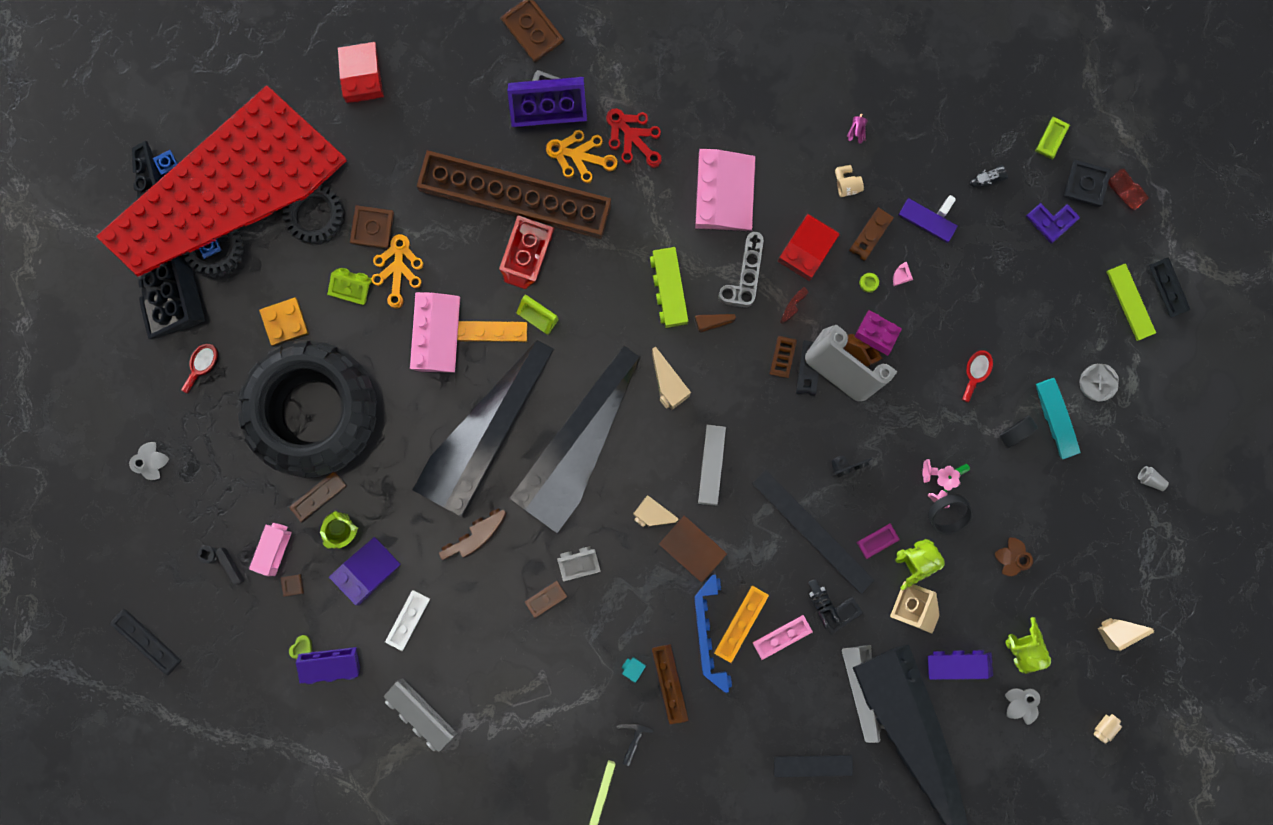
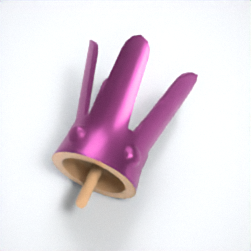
[847,114,868,144]

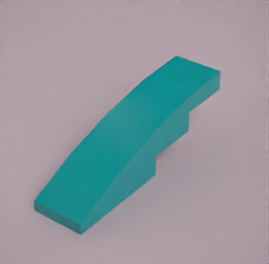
[1036,378,1081,459]

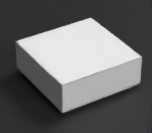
[937,195,956,218]

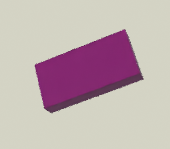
[856,523,900,559]

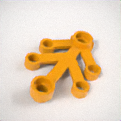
[546,130,617,183]
[371,234,423,309]

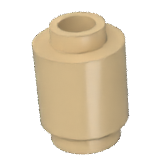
[1093,714,1122,744]

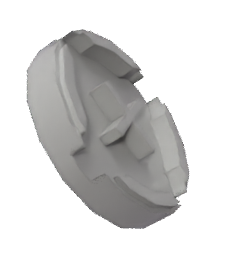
[1079,364,1119,402]

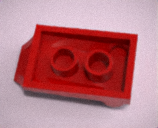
[499,215,554,289]

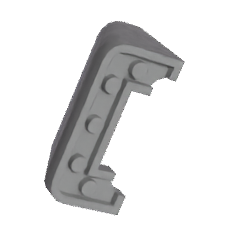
[805,325,897,402]

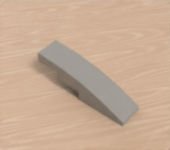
[698,425,726,506]

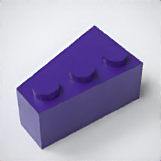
[928,650,993,680]

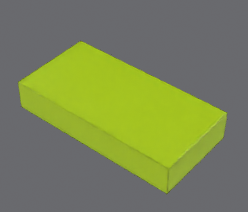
[1036,117,1070,159]

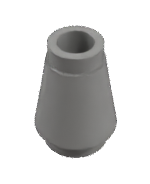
[1138,466,1169,491]

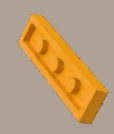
[457,321,527,342]
[714,586,769,663]

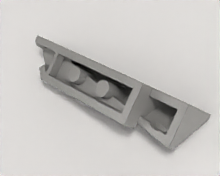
[842,645,884,743]

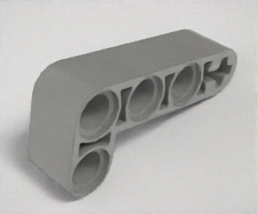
[718,232,764,308]

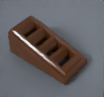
[694,314,736,333]
[770,336,797,378]

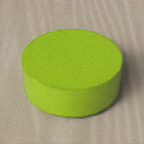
[859,273,879,293]

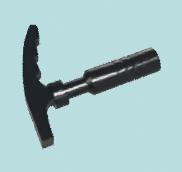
[616,724,653,766]

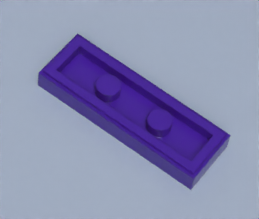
[898,198,958,243]

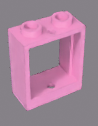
[249,523,292,576]

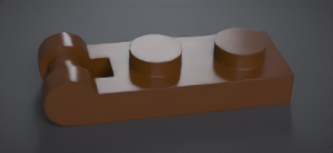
[849,207,894,261]

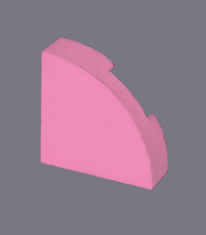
[893,262,913,286]

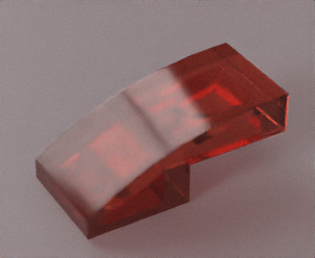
[1108,169,1149,210]
[780,287,809,325]

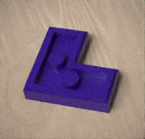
[1025,203,1080,244]

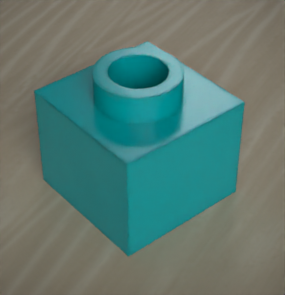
[621,657,646,682]

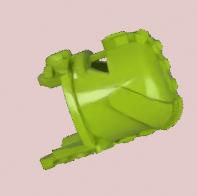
[320,510,358,549]
[895,539,945,591]
[1006,617,1051,673]

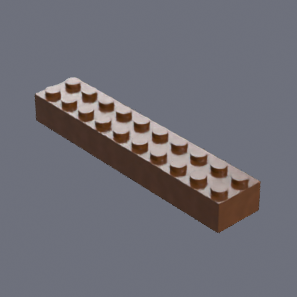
[417,150,611,239]

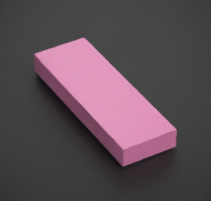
[752,615,813,660]

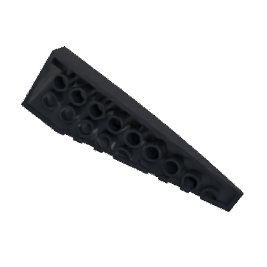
[412,340,554,517]

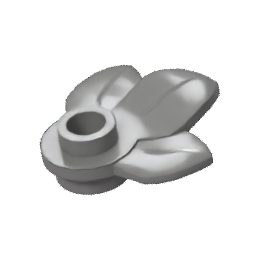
[129,442,169,480]
[1005,688,1040,725]

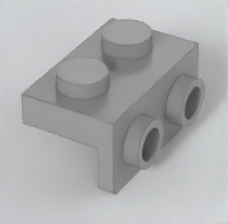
[557,546,601,581]

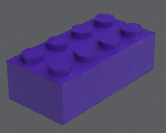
[507,77,587,127]

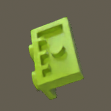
[327,268,372,305]

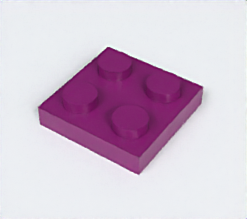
[854,310,902,356]

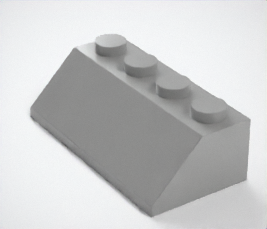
[384,679,457,752]

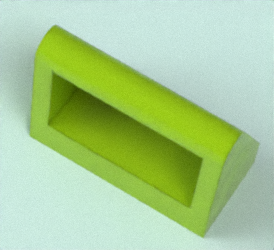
[516,294,559,335]

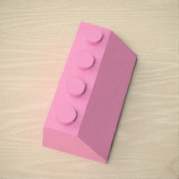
[410,293,460,372]

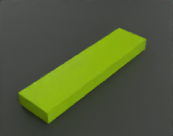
[1107,263,1156,341]

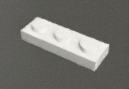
[385,590,430,651]

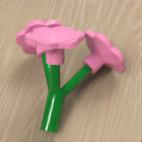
[922,459,970,508]

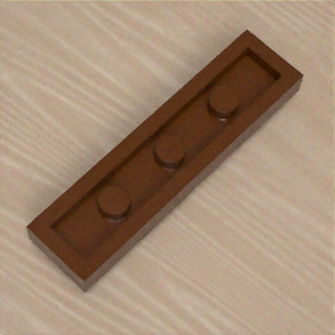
[652,644,689,724]

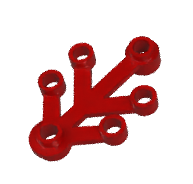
[606,109,661,168]

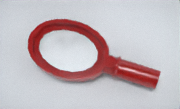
[181,344,218,394]
[962,351,993,403]

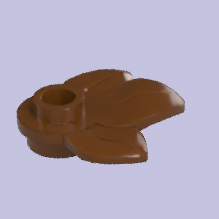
[994,537,1033,576]

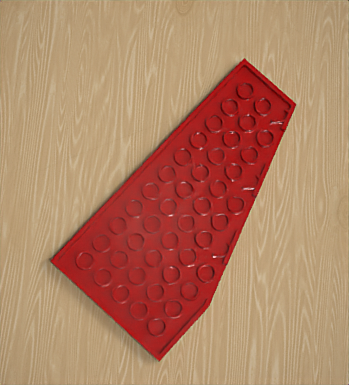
[96,86,347,277]

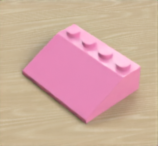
[695,149,755,231]

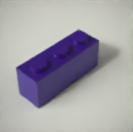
[296,647,360,684]

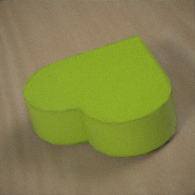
[289,635,313,659]

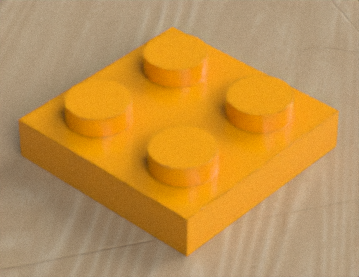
[259,297,309,346]

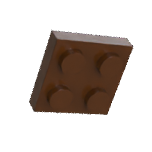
[350,205,394,249]

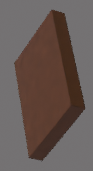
[500,0,564,63]
[659,516,727,583]

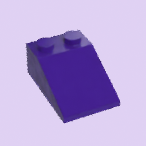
[329,537,401,605]

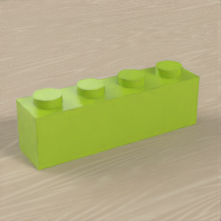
[650,247,688,328]

